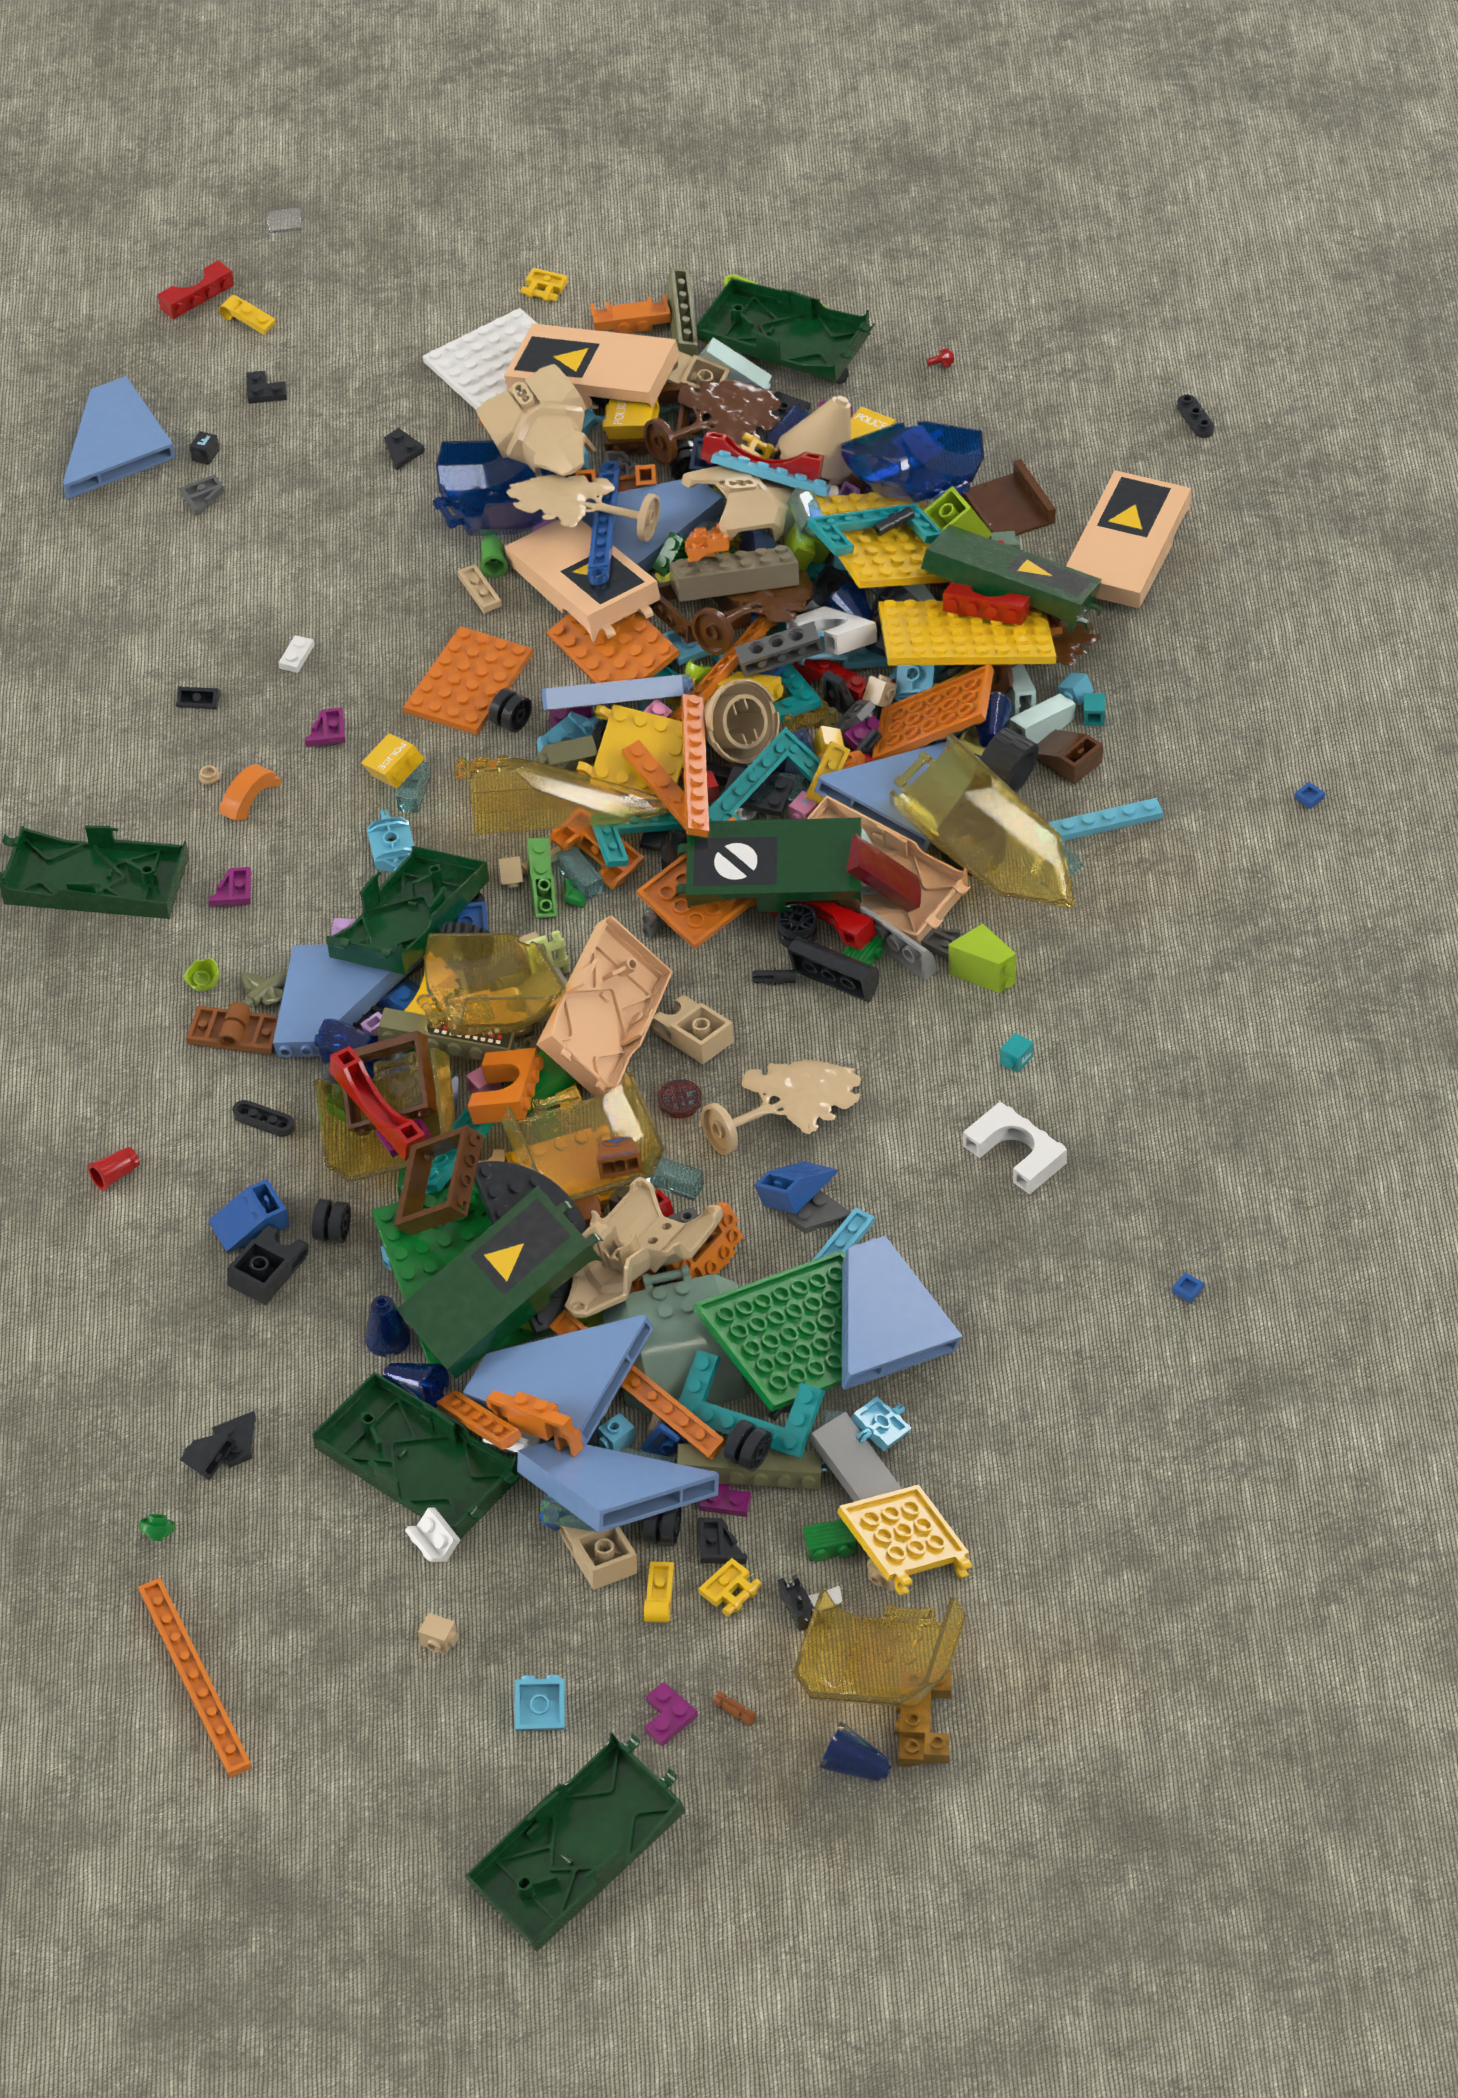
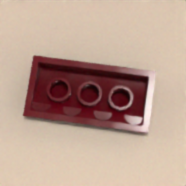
[846,834,921,913]

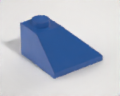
[376,978,420,1011]

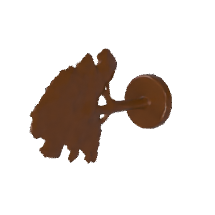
[643,379,781,465]
[691,571,814,656]
[970,619,1100,699]

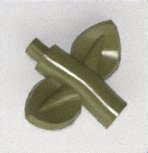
[240,971,287,1007]

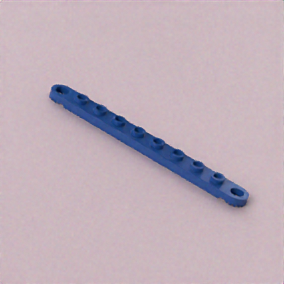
[587,460,620,585]

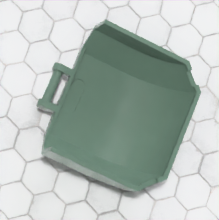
[602,1265,751,1418]

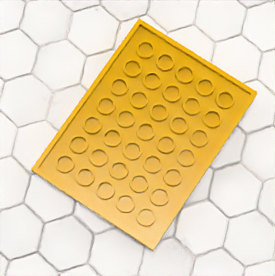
[803,490,951,588]
[878,599,1056,665]

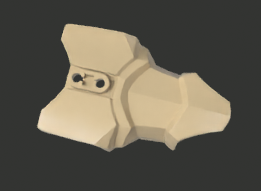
[476,364,597,478]
[681,466,839,542]
[565,1177,723,1318]

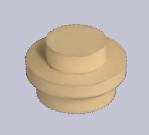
[199,765,220,785]

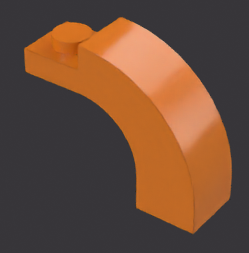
[218,764,282,821]

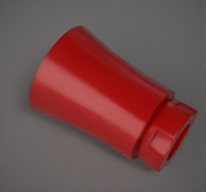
[88,1147,140,1191]

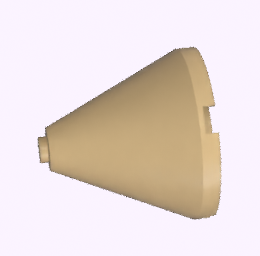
[776,395,852,485]
[704,679,780,764]

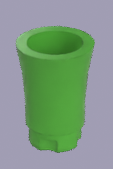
[480,534,508,578]

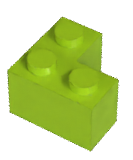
[784,522,830,571]

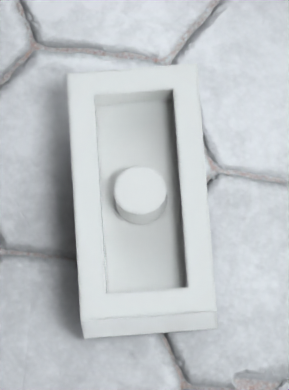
[279,635,314,673]

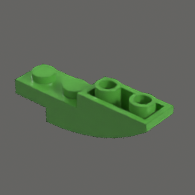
[526,837,557,919]

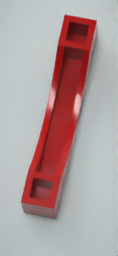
[701,431,825,481]
[767,900,876,950]
[329,1046,425,1161]

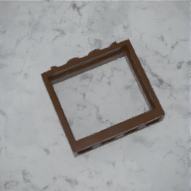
[603,383,690,455]
[649,581,751,644]
[342,1031,438,1136]
[394,1125,483,1236]

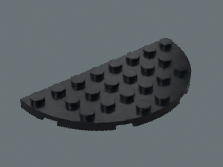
[474,1161,588,1335]

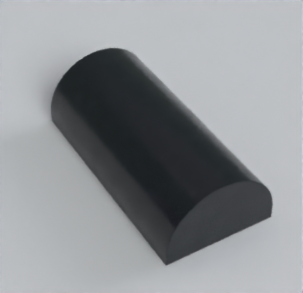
[788,936,880,1003]

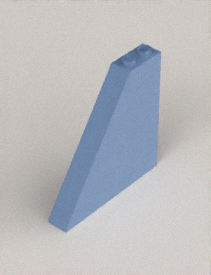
[63,376,175,499]
[581,479,725,572]
[541,674,694,710]
[814,741,980,853]
[273,944,424,1057]
[842,1236,962,1390]
[463,1315,654,1445]
[517,1440,719,1533]

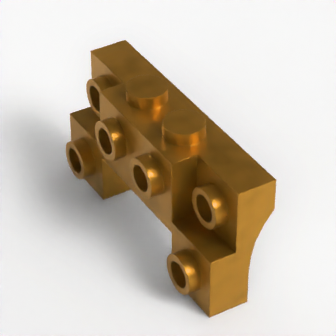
[895,1669,952,1767]

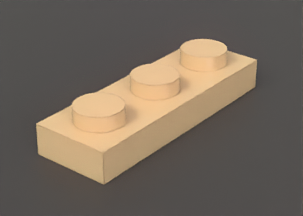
[457,564,502,613]

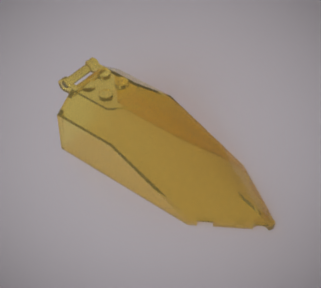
[890,732,1076,908]
[453,755,670,834]

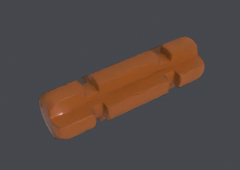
[712,1691,757,1726]

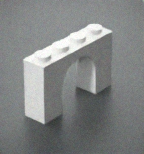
[786,606,877,655]
[963,1102,1067,1194]

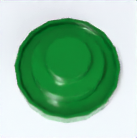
[139,1514,175,1541]

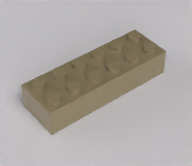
[670,545,799,602]

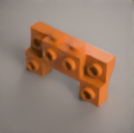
[590,294,671,334]
[685,523,734,562]
[549,806,645,890]
[665,1202,743,1283]
[486,1390,584,1457]

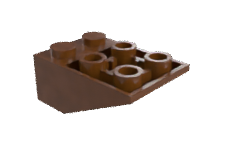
[1037,729,1103,785]

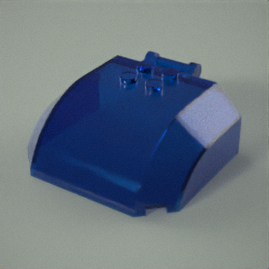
[841,421,984,503]
[432,440,556,536]

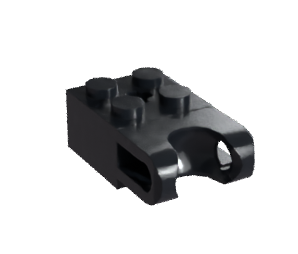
[227,1224,309,1305]

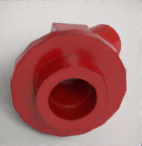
[926,348,954,367]

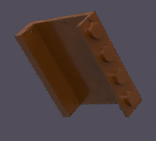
[956,459,1056,539]

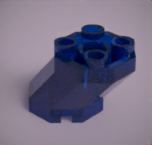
[314,1019,386,1080]

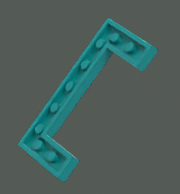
[807,503,942,556]
[712,635,822,722]
[708,727,821,821]
[590,805,712,868]
[679,1350,825,1459]

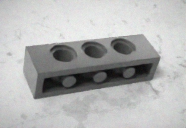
[735,621,824,678]

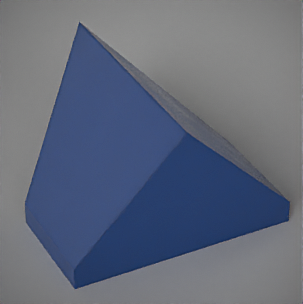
[640,1419,690,1460]

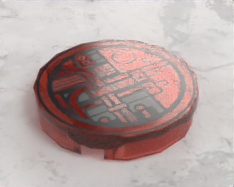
[658,1079,702,1118]

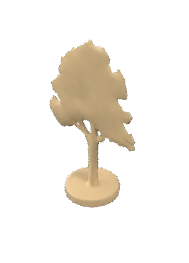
[506,475,660,542]
[701,1059,861,1155]

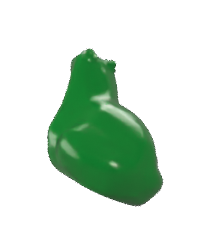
[563,879,586,908]

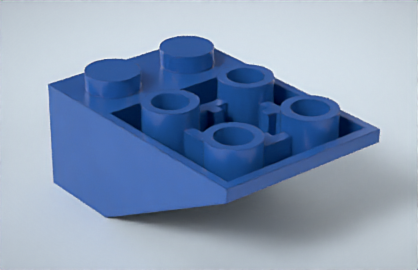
[754,1161,838,1214]
[208,1179,289,1253]

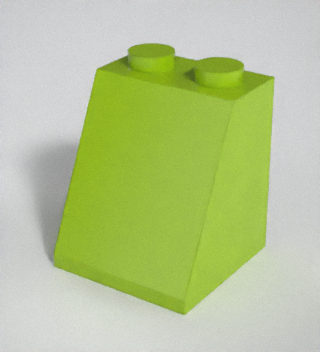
[923,486,993,538]
[948,923,1016,993]

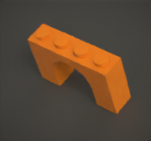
[575,464,658,492]
[467,1048,543,1124]

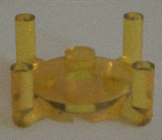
[778,677,837,732]

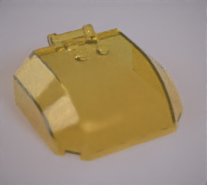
[416,933,566,1035]
[314,1048,455,1183]
[501,1071,665,1201]
[793,1589,966,1707]

